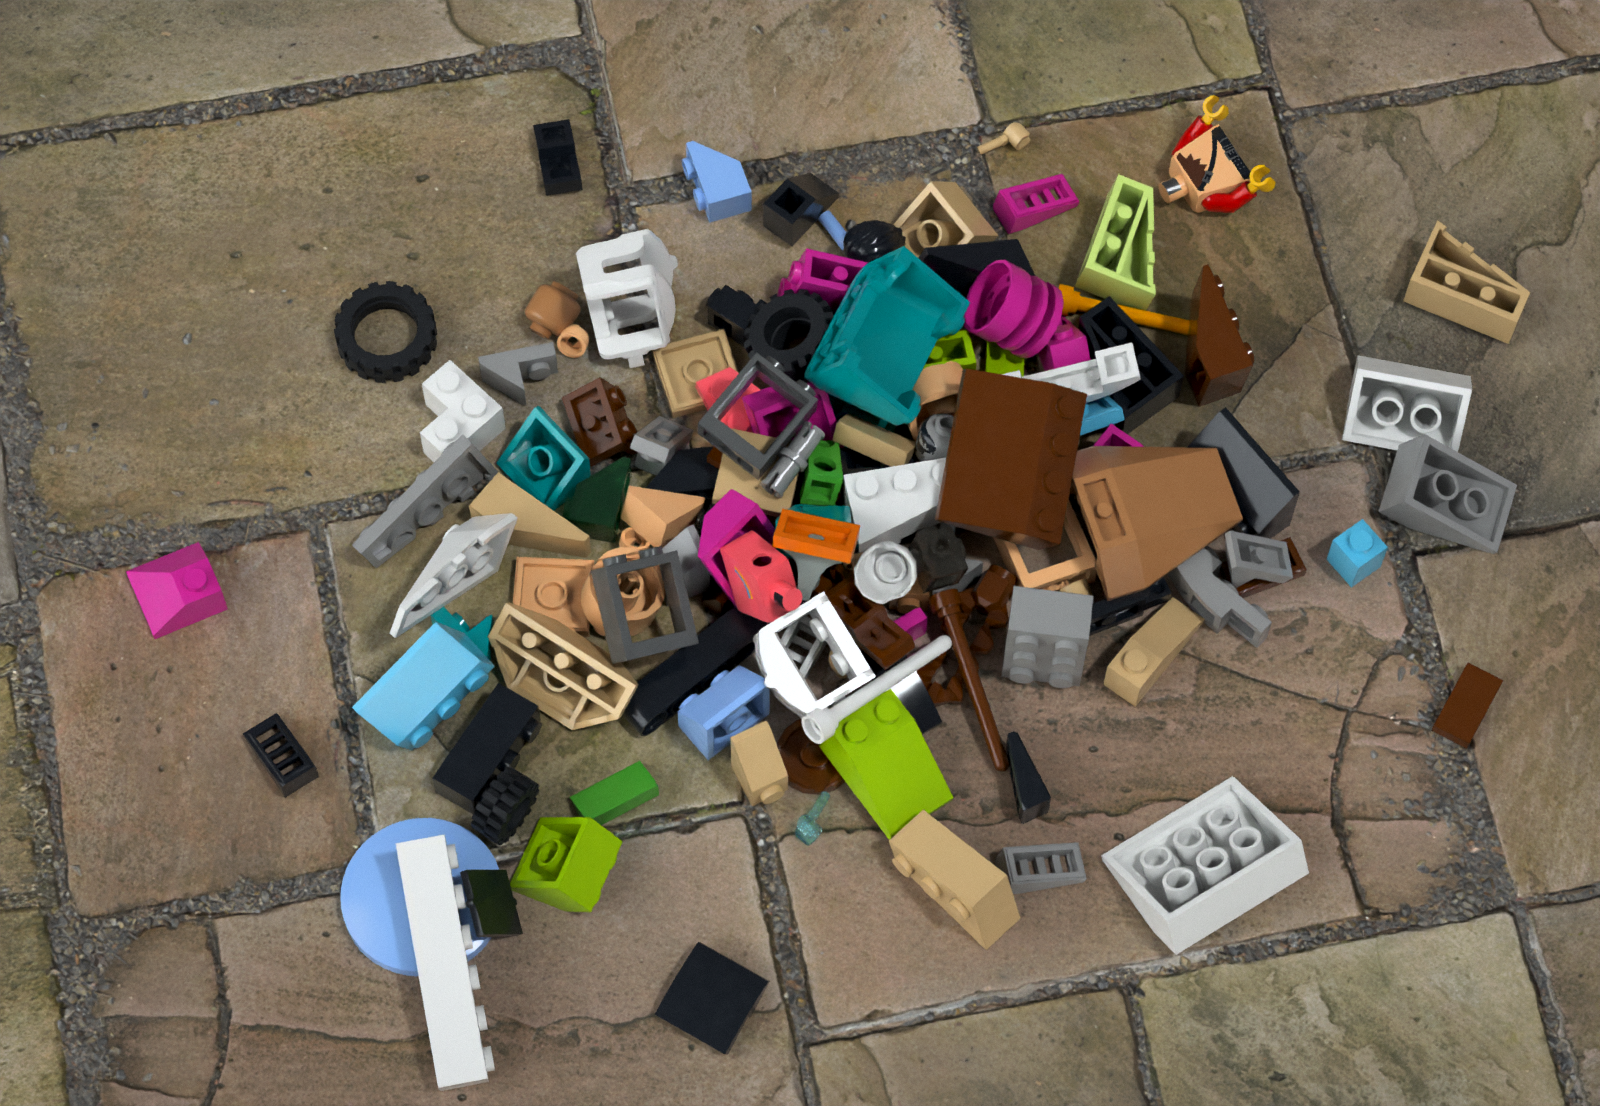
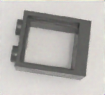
[697,352,818,481]
[591,546,699,664]

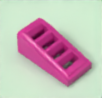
[993,174,1079,234]

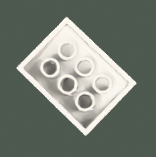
[1101,776,1309,955]

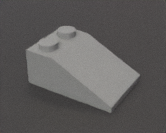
[1379,434,1517,554]

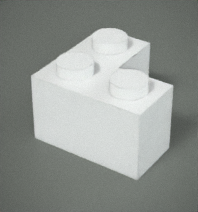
[420,360,506,462]

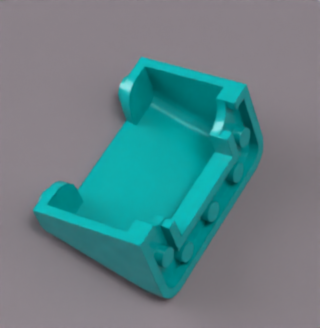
[804,246,970,426]

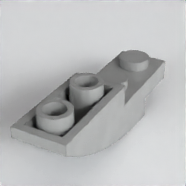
[1168,546,1272,648]

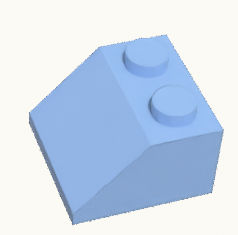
[677,665,770,760]

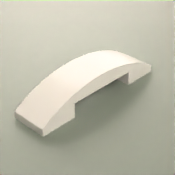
[1002,343,1141,403]

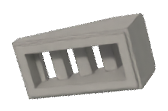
[995,842,1087,894]

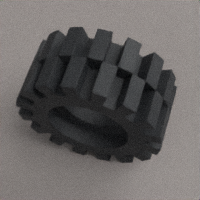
[471,767,539,845]

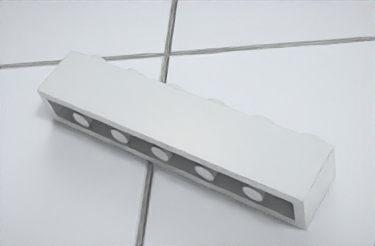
[395,835,495,1091]

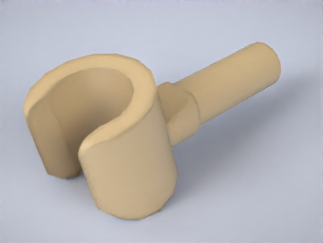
[977,122,1030,155]

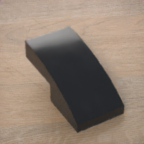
[533,119,583,196]

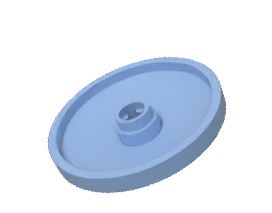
[340,818,499,976]

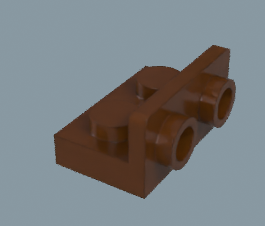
[562,377,638,467]

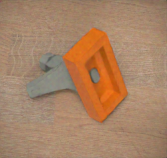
[772,509,860,601]

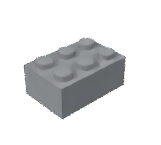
[1001,586,1094,688]

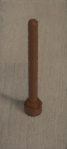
[928,588,1009,772]

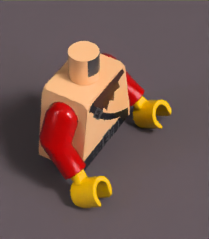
[1158,95,1275,213]

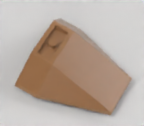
[1069,446,1243,601]

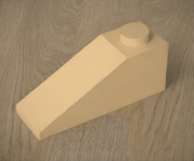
[469,472,591,558]
[1103,597,1204,707]

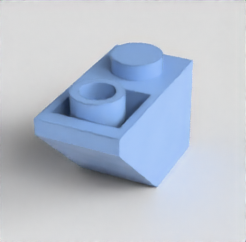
[681,141,752,223]

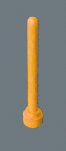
[1058,284,1189,335]

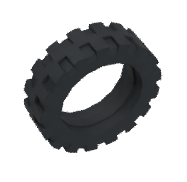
[334,281,437,383]

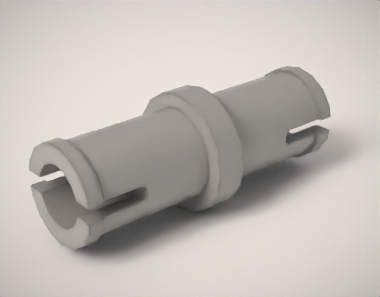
[760,421,825,498]

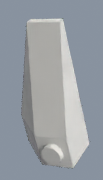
[390,513,518,638]

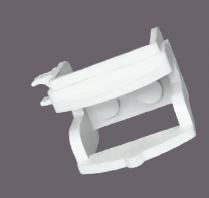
[576,229,678,368]
[753,591,876,719]

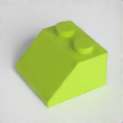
[510,817,623,912]

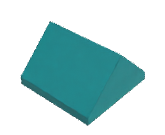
[497,406,591,511]

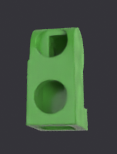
[799,440,843,505]

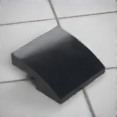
[655,942,770,1054]

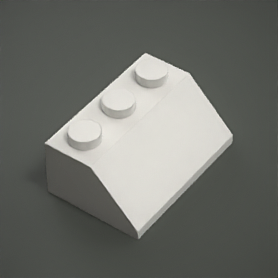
[1342,355,1472,452]

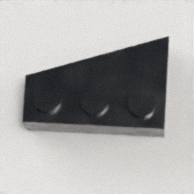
[1078,296,1184,434]

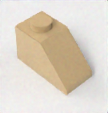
[730,720,788,807]

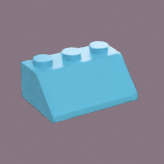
[352,622,495,750]

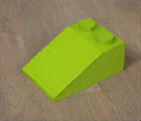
[819,689,954,840]

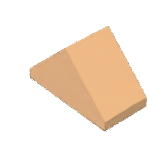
[621,486,705,548]

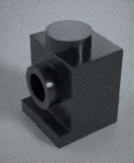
[706,285,767,347]

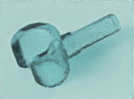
[795,791,831,846]

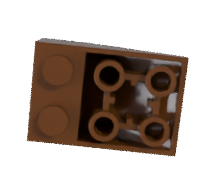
[1184,264,1255,407]

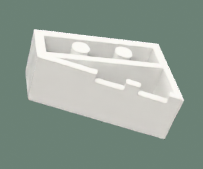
[842,458,946,554]

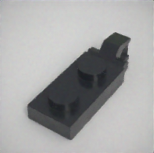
[1089,577,1172,636]

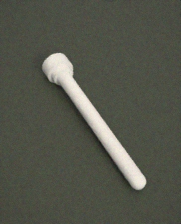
[801,635,952,744]

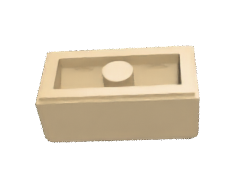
[832,413,916,467]

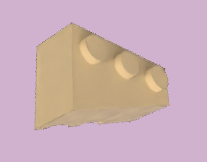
[1403,220,1530,344]

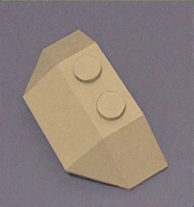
[488,602,638,730]

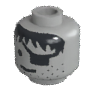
[915,414,954,462]

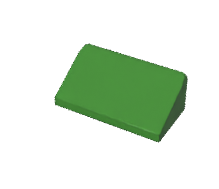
[569,761,659,825]

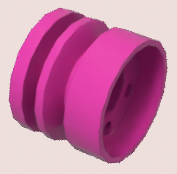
[963,260,1064,358]

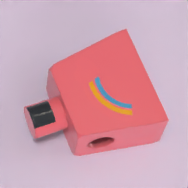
[720,530,803,623]

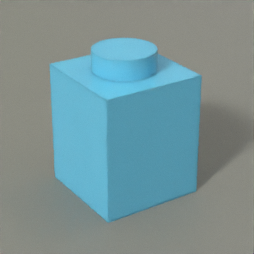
[1326,519,1388,588]

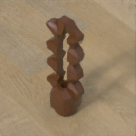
[916,565,1017,707]

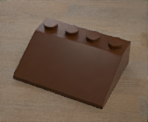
[935,368,1087,550]

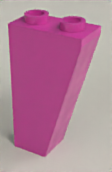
[778,248,868,313]

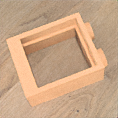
[993,499,1097,591]

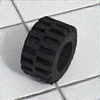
[744,289,835,383]

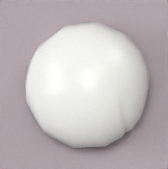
[854,541,917,604]

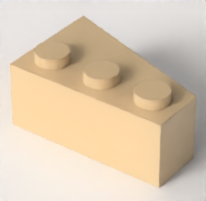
[889,810,1021,950]

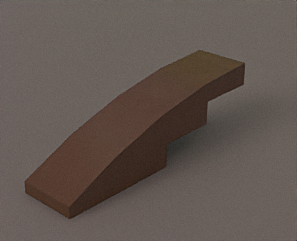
[788,559,916,670]

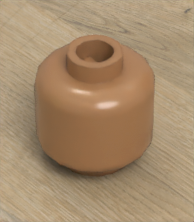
[525,281,581,340]

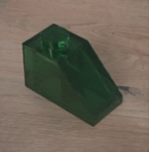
[563,457,632,543]

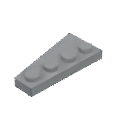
[352,434,498,568]

